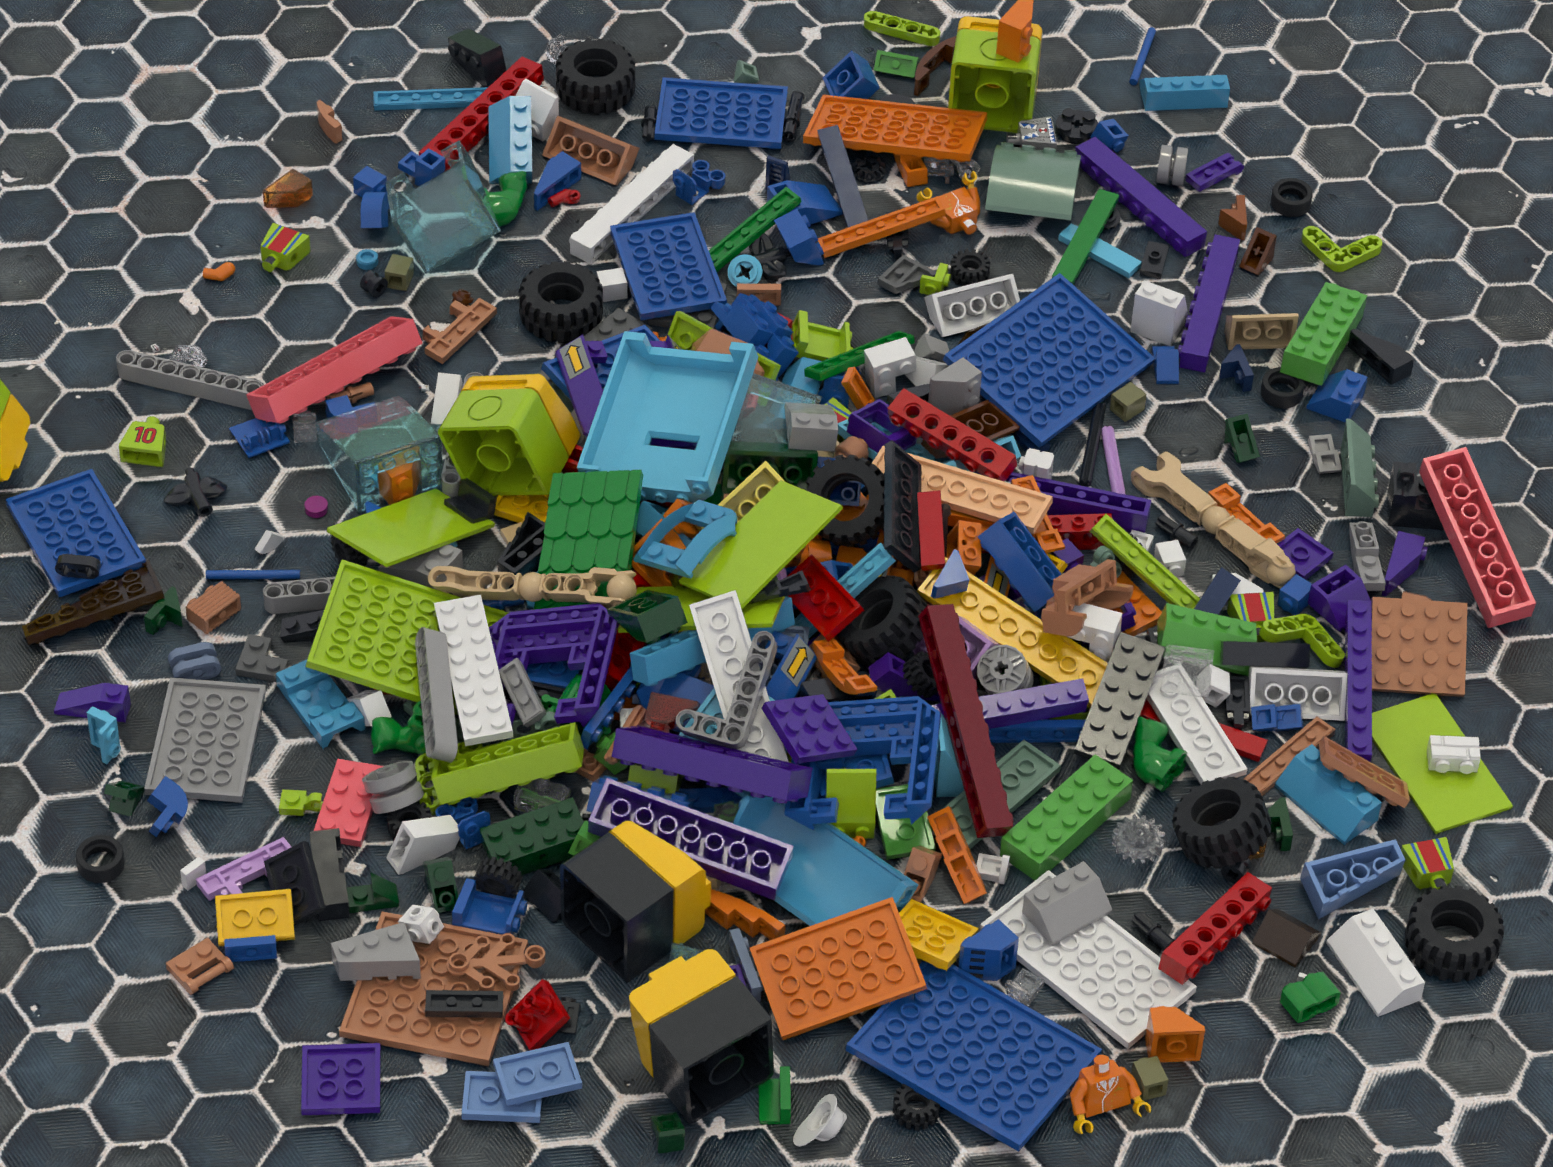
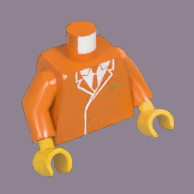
[916,171,980,235]
[1070,1055,1151,1134]

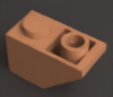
[904,846,942,903]

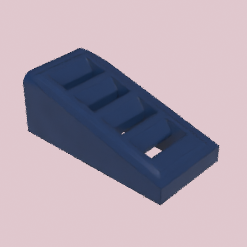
[765,155,791,190]

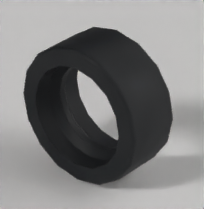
[1271,178,1313,217]
[1261,367,1304,409]
[76,835,125,883]

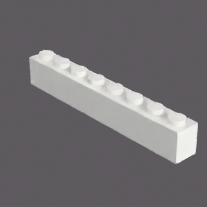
[569,144,694,264]

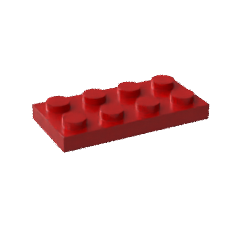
[787,554,864,642]

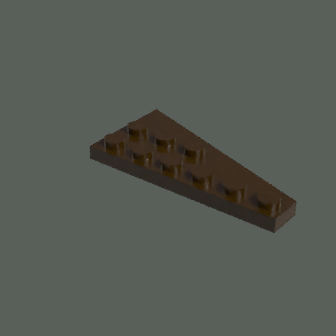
[22,560,165,645]

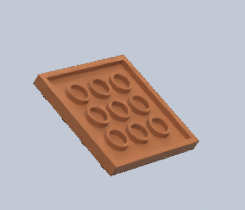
[1371,597,1467,697]

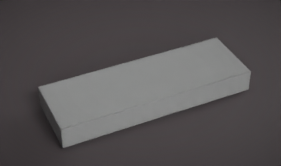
[499,658,547,728]

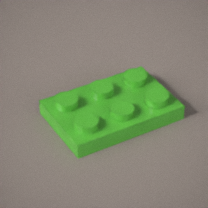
[876,784,936,860]

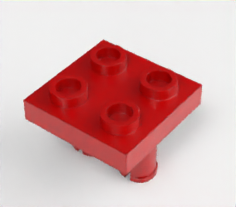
[505,979,570,1050]

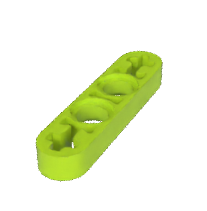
[863,11,941,46]

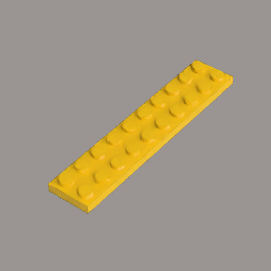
[917,557,1108,708]

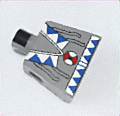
[1006,116,1057,150]

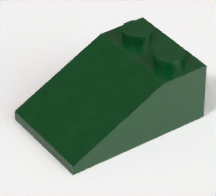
[607,590,688,644]

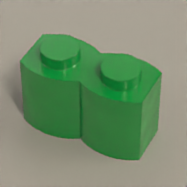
[1280,972,1341,1023]

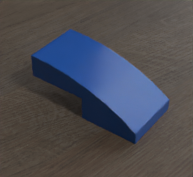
[1251,704,1303,731]

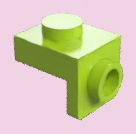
[920,263,951,295]

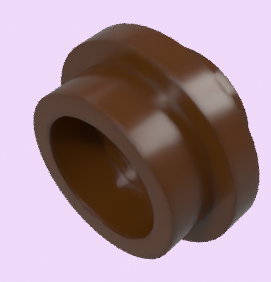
[452,289,474,306]

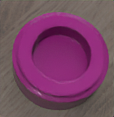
[304,496,328,518]

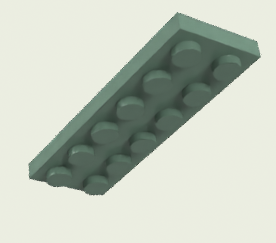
[930,740,1061,849]

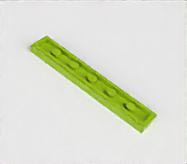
[1089,514,1200,609]

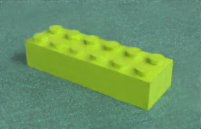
[431,722,584,805]

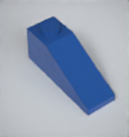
[534,151,581,211]

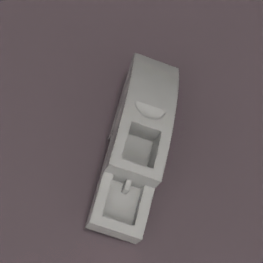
[1349,521,1386,591]

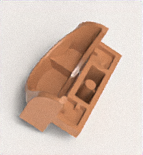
[1041,559,1133,636]

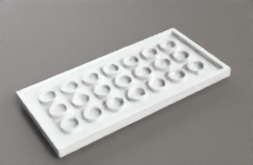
[980,870,1197,1049]

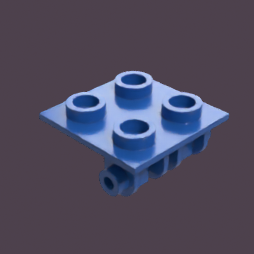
[229,418,290,458]

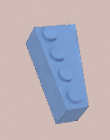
[1300,839,1405,919]

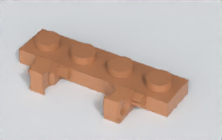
[422,298,497,364]

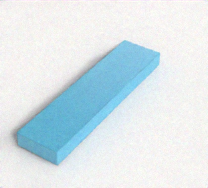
[1058,223,1142,279]

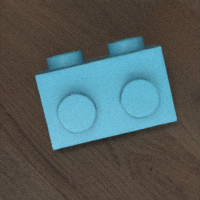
[87,706,121,764]

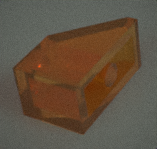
[263,169,313,208]

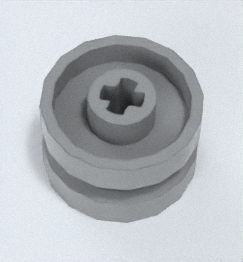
[362,761,424,814]

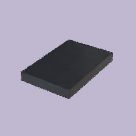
[264,841,326,926]

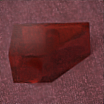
[644,692,701,731]

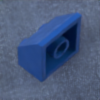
[822,50,880,99]
[1306,369,1368,422]

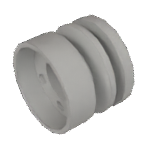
[977,645,1033,695]

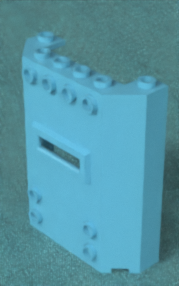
[577,331,758,503]

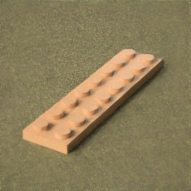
[872,446,1053,534]

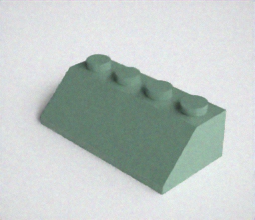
[1340,419,1379,517]

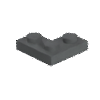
[235,634,289,682]

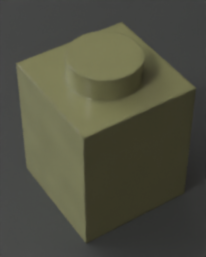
[385,254,414,291]
[1110,382,1147,422]
[1131,1056,1168,1101]

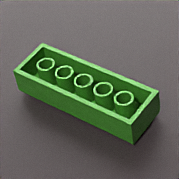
[1280,282,1368,386]
[1000,754,1133,880]

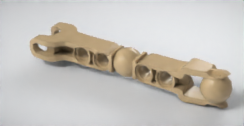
[1131,452,1296,589]
[428,566,637,609]

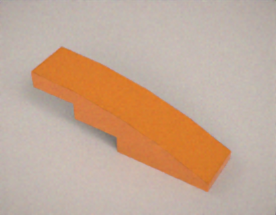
[927,806,987,904]
[705,889,785,940]

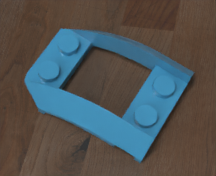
[633,500,737,579]

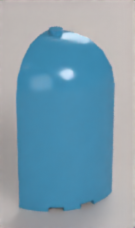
[733,794,918,926]

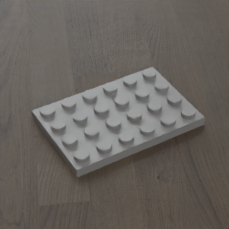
[144,677,266,803]

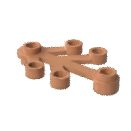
[446,933,545,991]

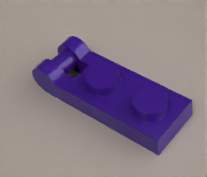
[1185,153,1244,192]

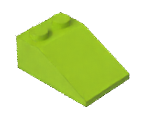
[825,769,876,839]

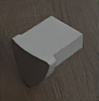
[914,333,949,363]

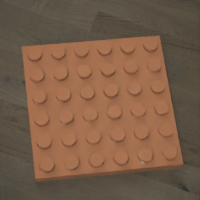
[339,911,528,1066]

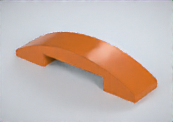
[1011,475,1065,553]
[1208,483,1285,543]
[812,638,877,694]

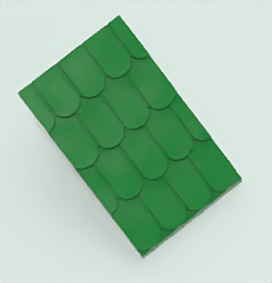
[534,469,643,610]

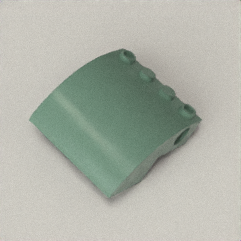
[985,142,1081,220]

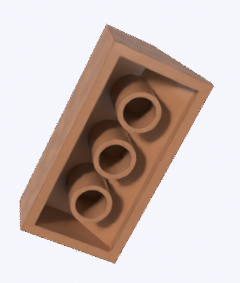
[542,116,640,185]

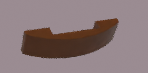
[914,36,956,96]

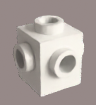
[398,905,444,944]

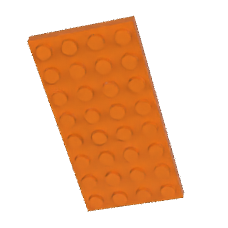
[803,95,987,162]

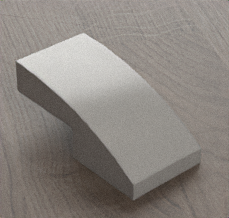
[1308,434,1342,474]

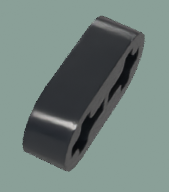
[55,554,101,579]

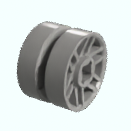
[1156,145,1188,187]

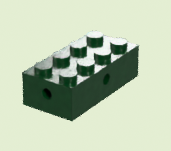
[479,797,584,875]

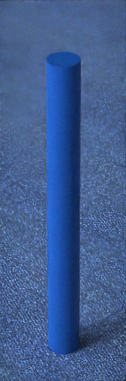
[1129,27,1156,85]
[205,570,300,580]

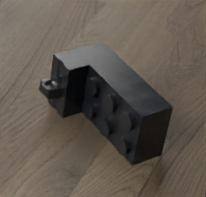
[1387,461,1483,530]

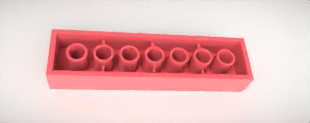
[246,316,422,424]
[1419,447,1536,628]

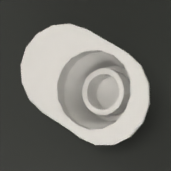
[793,1094,847,1147]

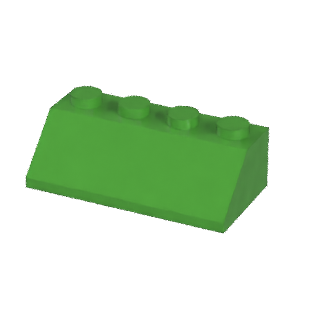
[1157,603,1257,676]

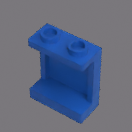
[452,878,528,935]
[224,935,277,962]

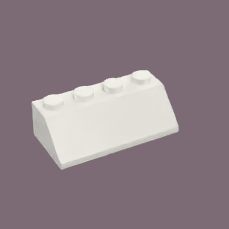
[924,274,1020,337]
[1248,666,1347,721]
[1326,909,1425,1017]

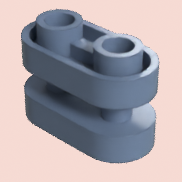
[168,642,221,680]

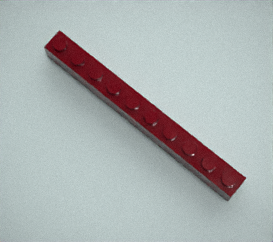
[918,604,1013,838]

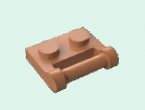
[166,937,234,995]

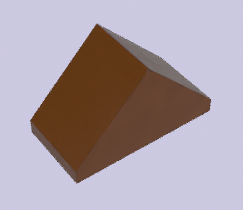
[1239,227,1277,275]

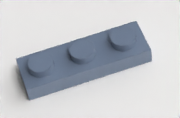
[729,928,764,1002]

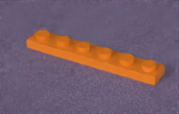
[817,196,946,258]

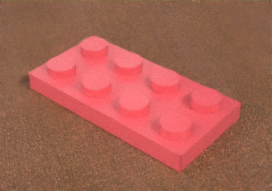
[314,759,384,847]

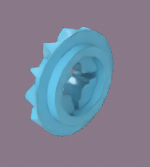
[728,254,763,287]

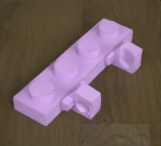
[196,837,291,901]

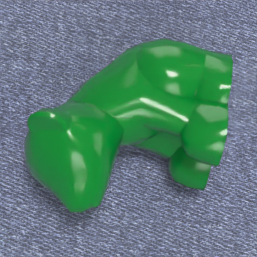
[475,171,527,229]
[371,701,426,755]
[1133,717,1187,792]

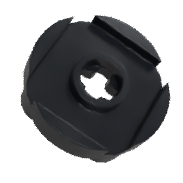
[1056,108,1098,144]

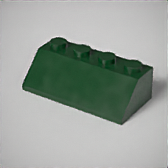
[721,441,818,494]

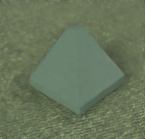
[734,60,759,83]

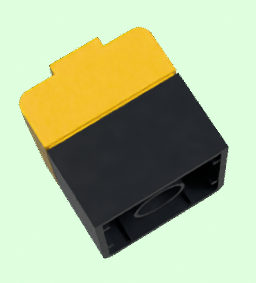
[560,821,711,983]
[629,949,774,1124]

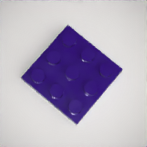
[761,694,857,764]
[301,1043,381,1115]

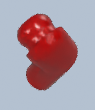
[548,189,581,207]

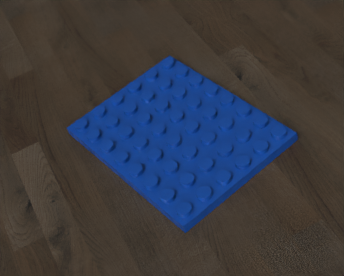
[943,273,1155,448]
[846,961,1102,1152]

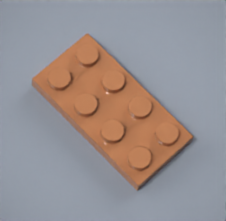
[1319,736,1410,808]

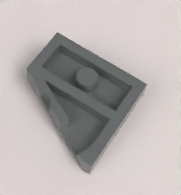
[878,255,936,294]

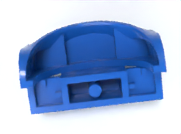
[711,293,799,377]

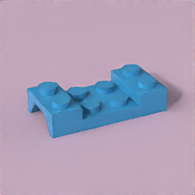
[276,660,365,749]

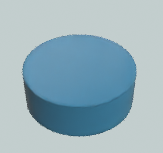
[356,249,378,270]

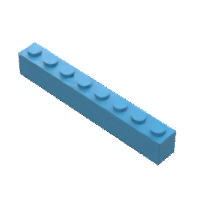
[630,596,795,686]

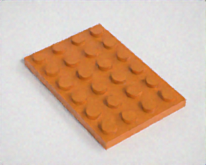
[750,897,927,1040]

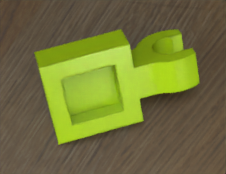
[278,790,323,816]

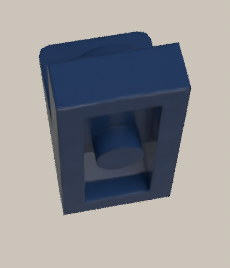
[1219,344,1254,392]

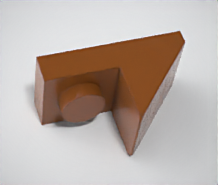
[1218,195,1247,240]

